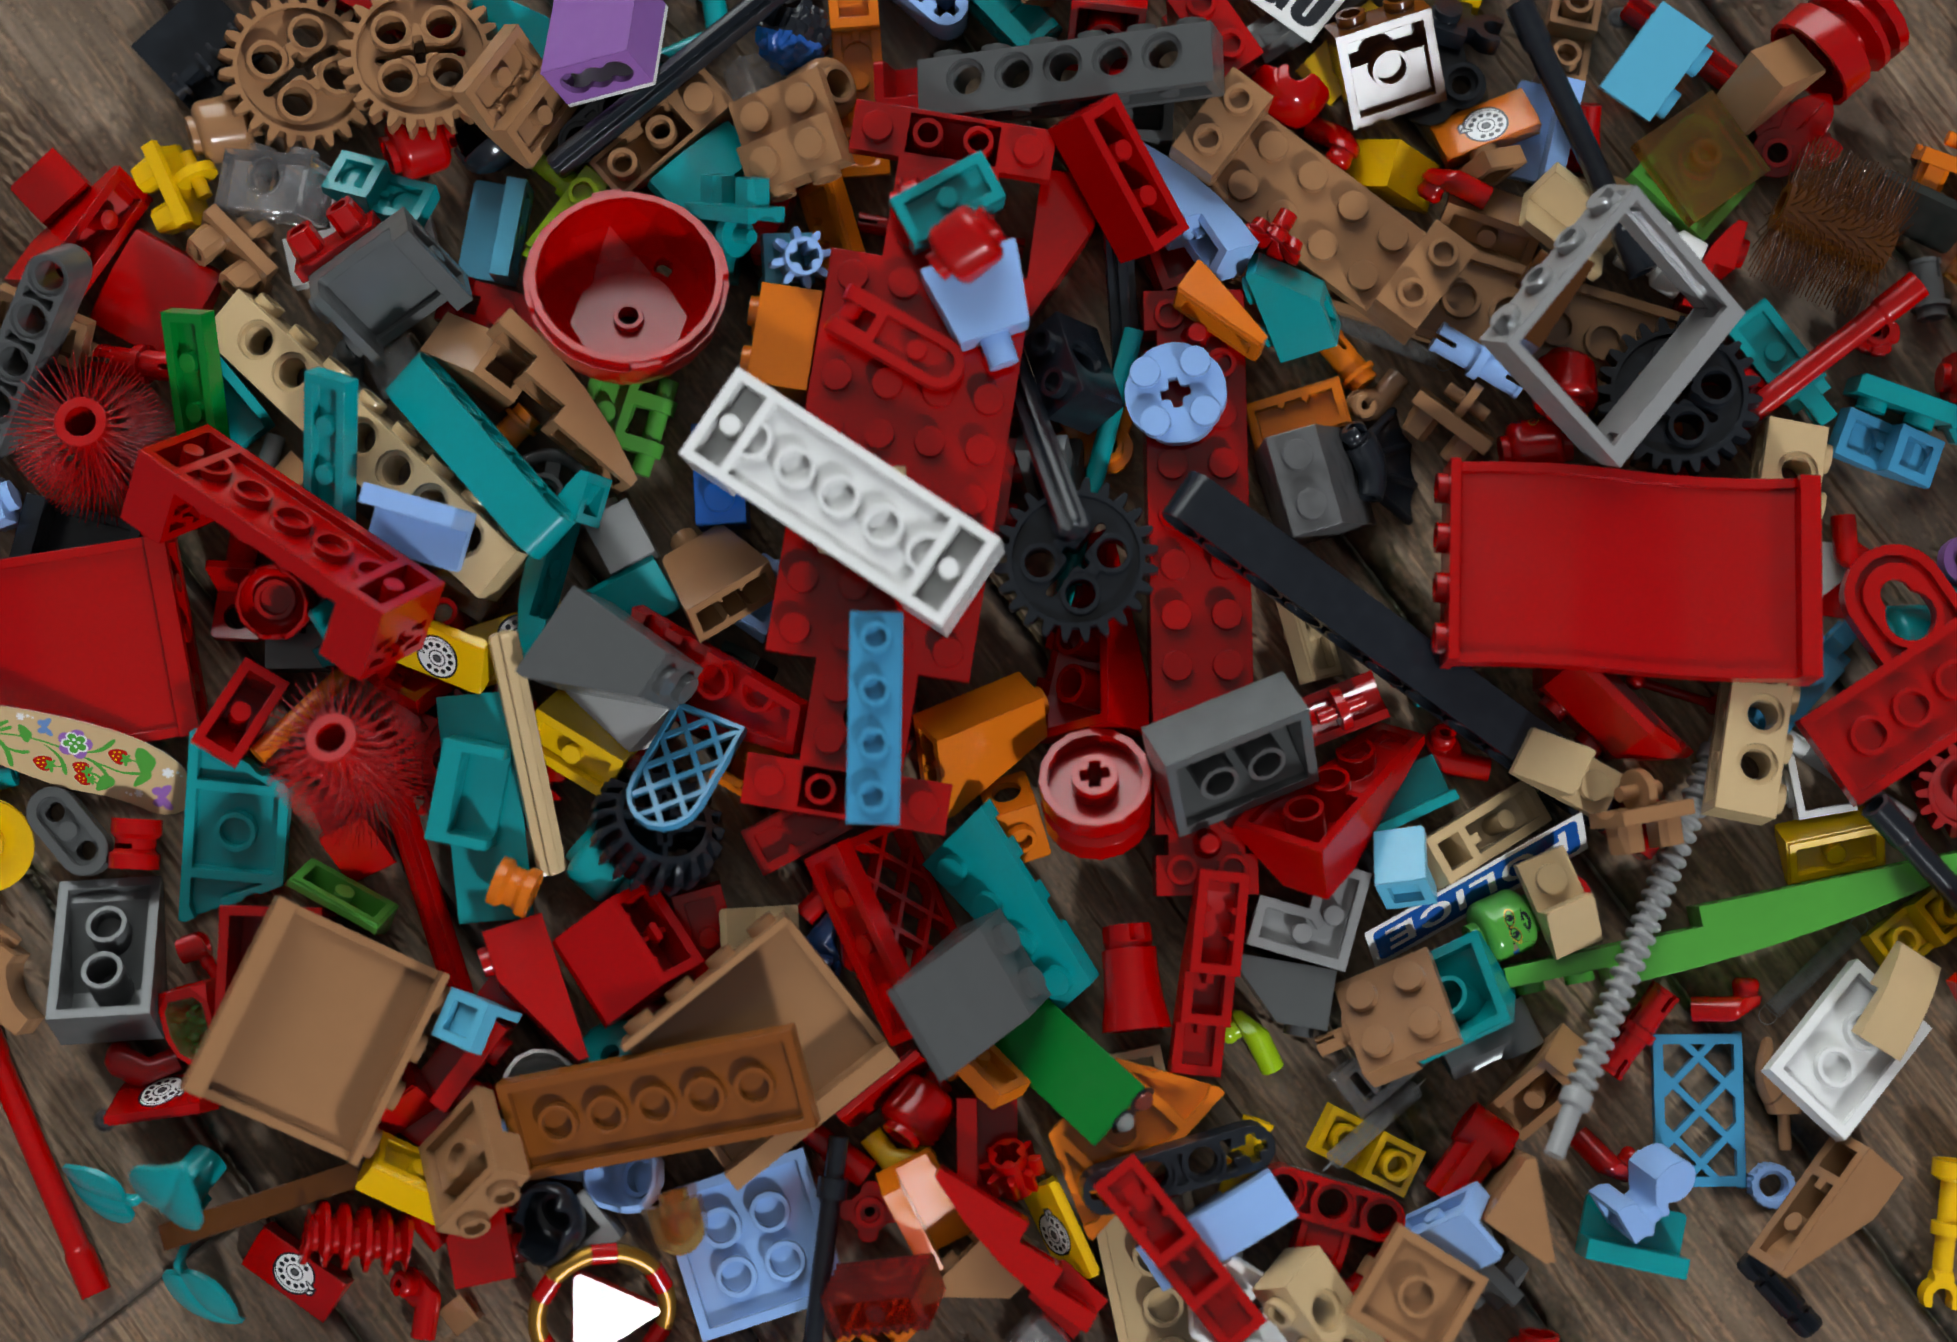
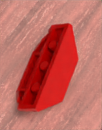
[1532,668,1694,761]

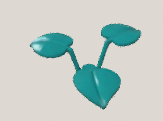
[61,1144,246,1324]

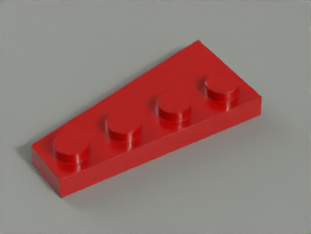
[631,605,809,755]

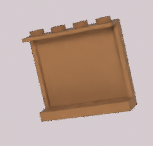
[179,895,451,1167]
[621,910,900,1191]

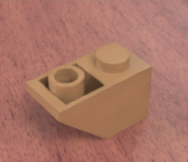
[417,312,524,413]
[930,1231,1037,1299]

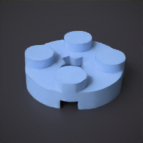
[1125,342,1227,446]

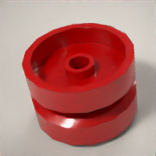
[1038,728,1153,860]

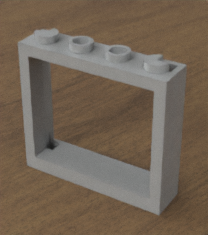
[1479,185,1746,467]

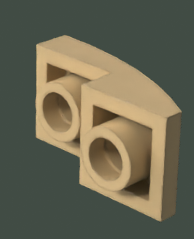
[1851,940,1941,1061]

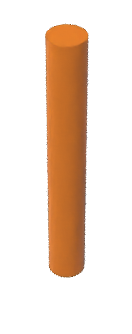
[249,666,354,763]

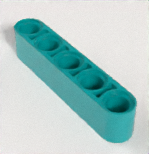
[385,352,576,560]

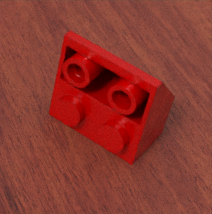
[552,884,705,1028]

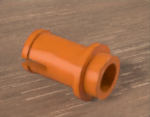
[1318,329,1377,392]
[496,402,541,449]

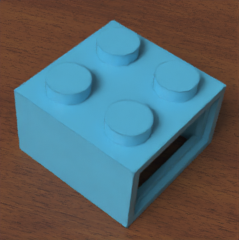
[1598,1,1714,122]

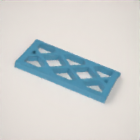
[1651,1031,1746,1189]

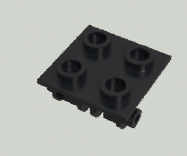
[131,0,266,110]

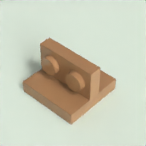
[1343,1222,1490,1342]

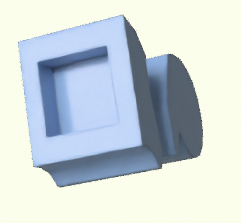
[1588,1143,1696,1244]

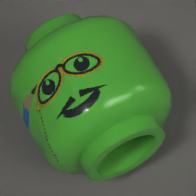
[1462,889,1541,963]

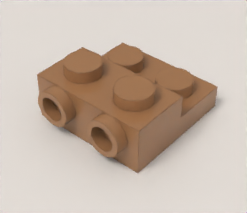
[728,66,855,204]
[418,1086,530,1238]

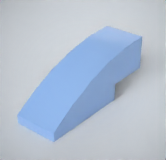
[1144,143,1259,281]
[1134,1167,1299,1291]

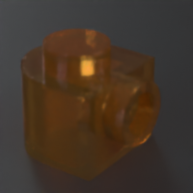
[647,1187,708,1256]

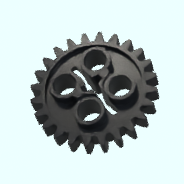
[1595,315,1763,476]
[994,477,1158,643]

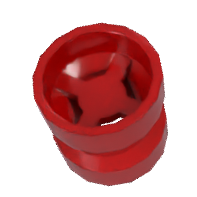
[108,818,163,870]

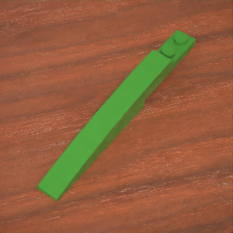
[1501,850,1957,995]

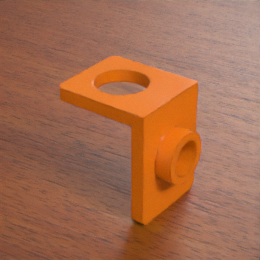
[980,771,1051,863]

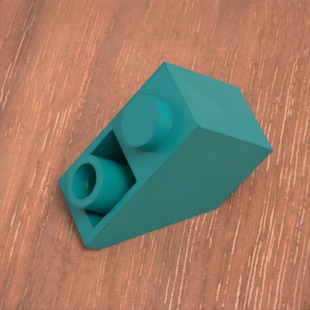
[1242,252,1341,363]

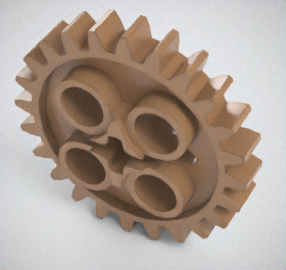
[217,0,383,154]
[338,0,498,140]

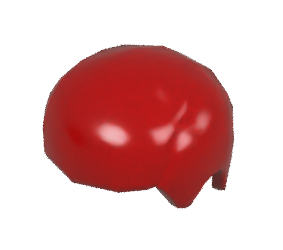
[1250,64,1330,130]
[234,563,315,640]

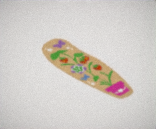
[0,705,187,815]

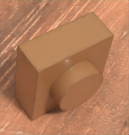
[1459,143,1527,186]

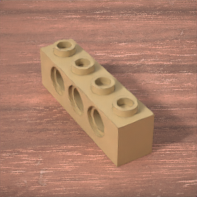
[1251,1246,1385,1342]

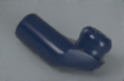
[806,911,842,977]

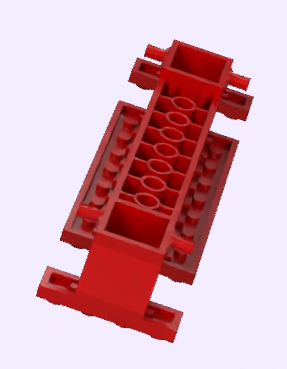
[740,99,1056,836]

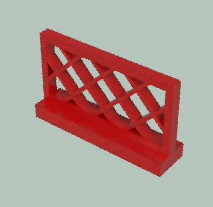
[804,826,957,1047]

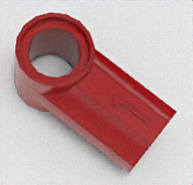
[1423,1102,1520,1198]

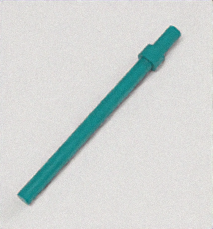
[1053,327,1144,605]

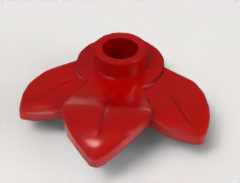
[1751,93,1843,178]

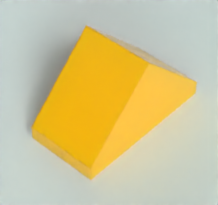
[1345,139,1440,214]

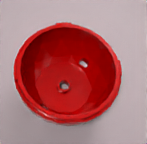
[523,189,729,385]

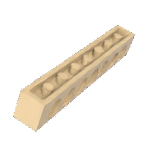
[215,289,528,602]
[1701,416,1833,826]

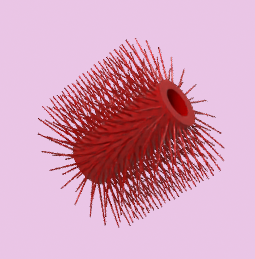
[3,350,176,527]
[257,668,441,850]

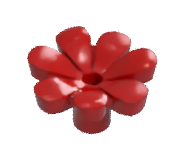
[1245,208,1303,266]

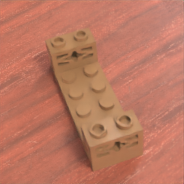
[1169,66,1478,345]

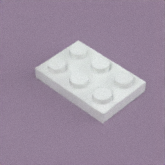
[1761,958,1932,1142]

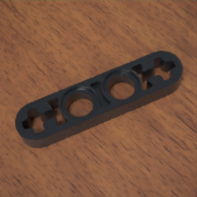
[1078,1119,1276,1215]

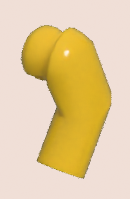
[860,1126,937,1170]

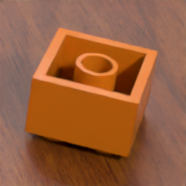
[740,282,824,407]

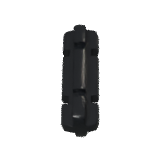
[1737,1252,1823,1339]

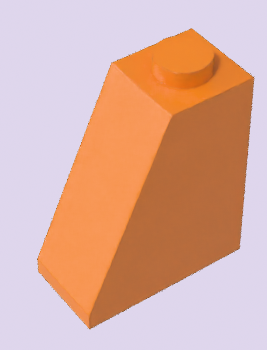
[913,671,1050,819]

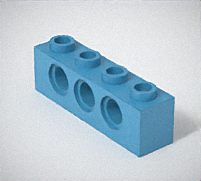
[846,611,904,825]

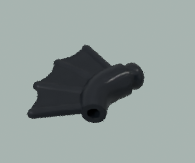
[1340,407,1418,525]

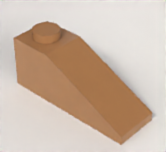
[1747,1136,1904,1278]

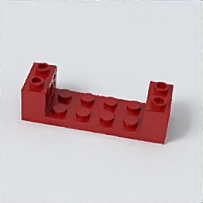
[120,424,446,681]

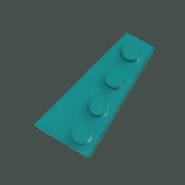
[922,798,1100,1010]

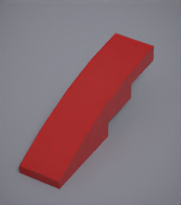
[1167,869,1251,1078]
[1093,1153,1268,1342]
[935,1164,1097,1334]

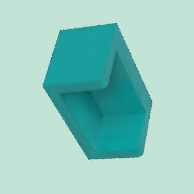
[424,734,513,851]

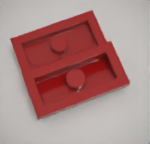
[89,228,222,351]

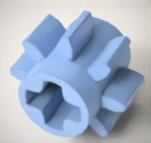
[768,226,831,289]

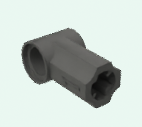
[1440,995,1544,1080]

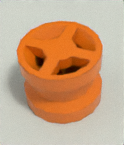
[485,856,544,918]

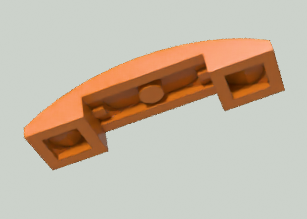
[828,0,891,179]

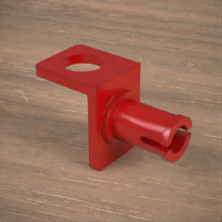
[205,531,262,643]

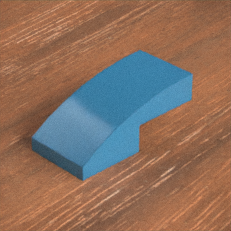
[1828,406,1945,489]

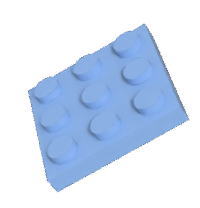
[658,1146,850,1342]

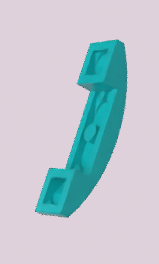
[517,470,613,657]

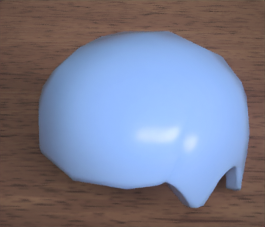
[583,1156,665,1214]

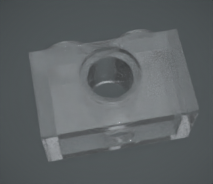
[214,143,332,228]

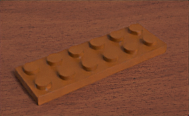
[495,1023,820,1181]

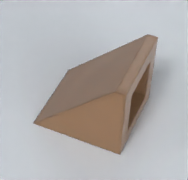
[439,1289,485,1337]

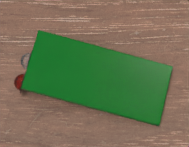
[994,999,1154,1146]

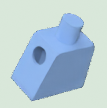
[921,237,1029,371]

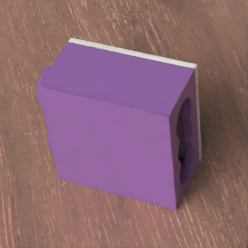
[540,0,668,108]

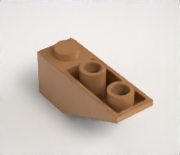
[588,68,734,192]

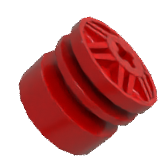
[1771,0,1910,105]

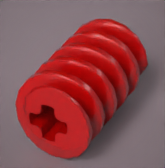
[299,1200,414,1275]

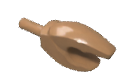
[1754,1037,1802,1150]

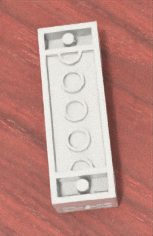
[678,367,1005,637]

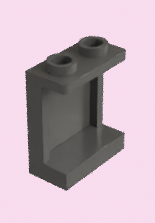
[308,206,473,367]

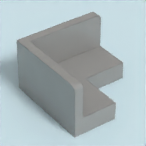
[1244,869,1372,972]

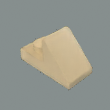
[1508,728,1623,817]
[1513,845,1603,960]

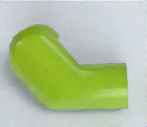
[1225,1010,1284,1075]

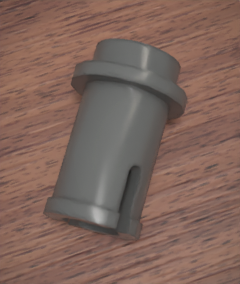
[1908,256,1952,323]

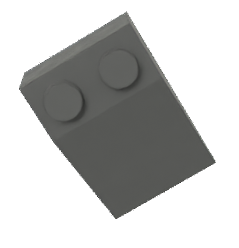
[45,876,168,1045]
[887,908,1051,1082]

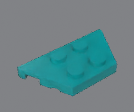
[178,728,293,922]

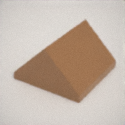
[1480,1148,1556,1264]

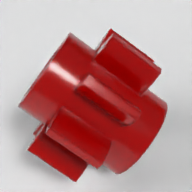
[978,1137,1046,1202]

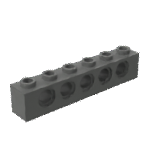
[917,17,1225,123]

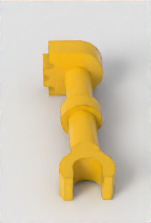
[1917,1156,1957,1310]

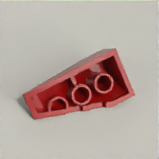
[1036,529,1149,744]
[1233,722,1425,900]

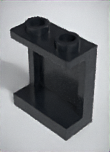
[9,493,144,557]

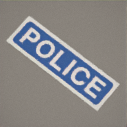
[1364,811,1588,967]

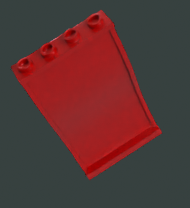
[1431,457,1823,687]
[0,537,209,742]

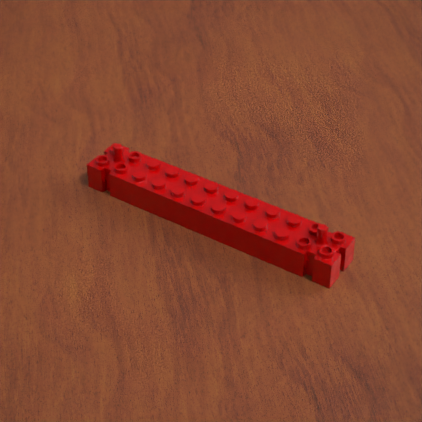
[1140,289,1259,896]

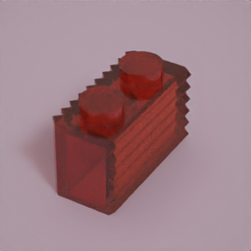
[821,1253,946,1340]

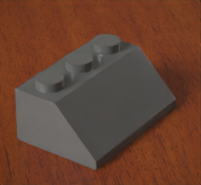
[1141,671,1319,838]

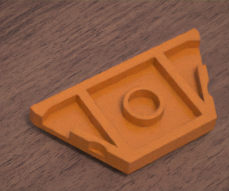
[1048,1057,1225,1241]

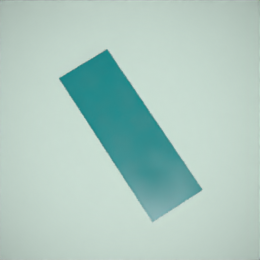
[436,692,534,924]

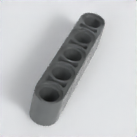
[0,243,93,459]

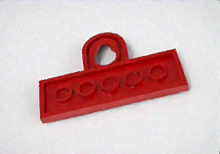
[1794,544,1957,807]

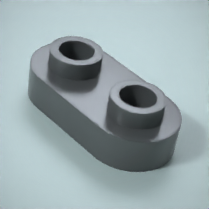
[26,787,114,876]

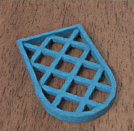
[626,703,748,832]

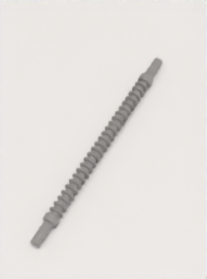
[1544,729,1713,1160]

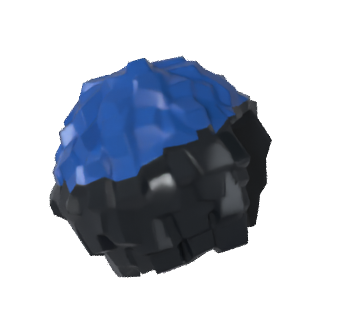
[755,0,832,76]

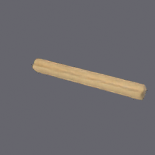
[488,630,567,876]

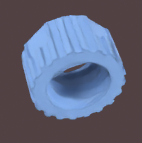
[1746,1161,1796,1209]

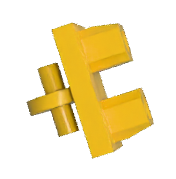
[130,140,218,235]

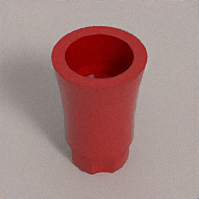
[1101,922,1172,1034]

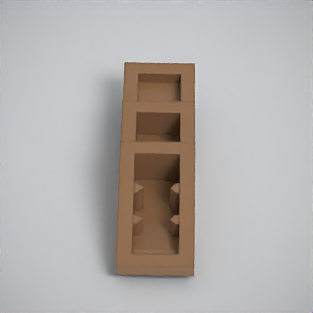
[486,308,637,495]

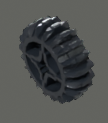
[586,765,725,897]

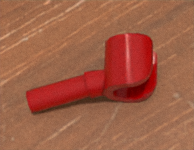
[175,931,217,978]

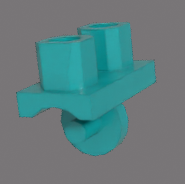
[685,173,785,258]

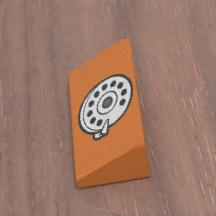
[1428,87,1542,169]

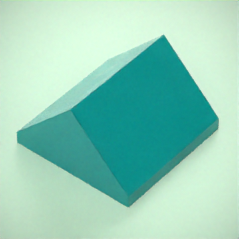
[1419,929,1516,1064]

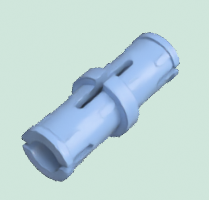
[1428,321,1523,399]

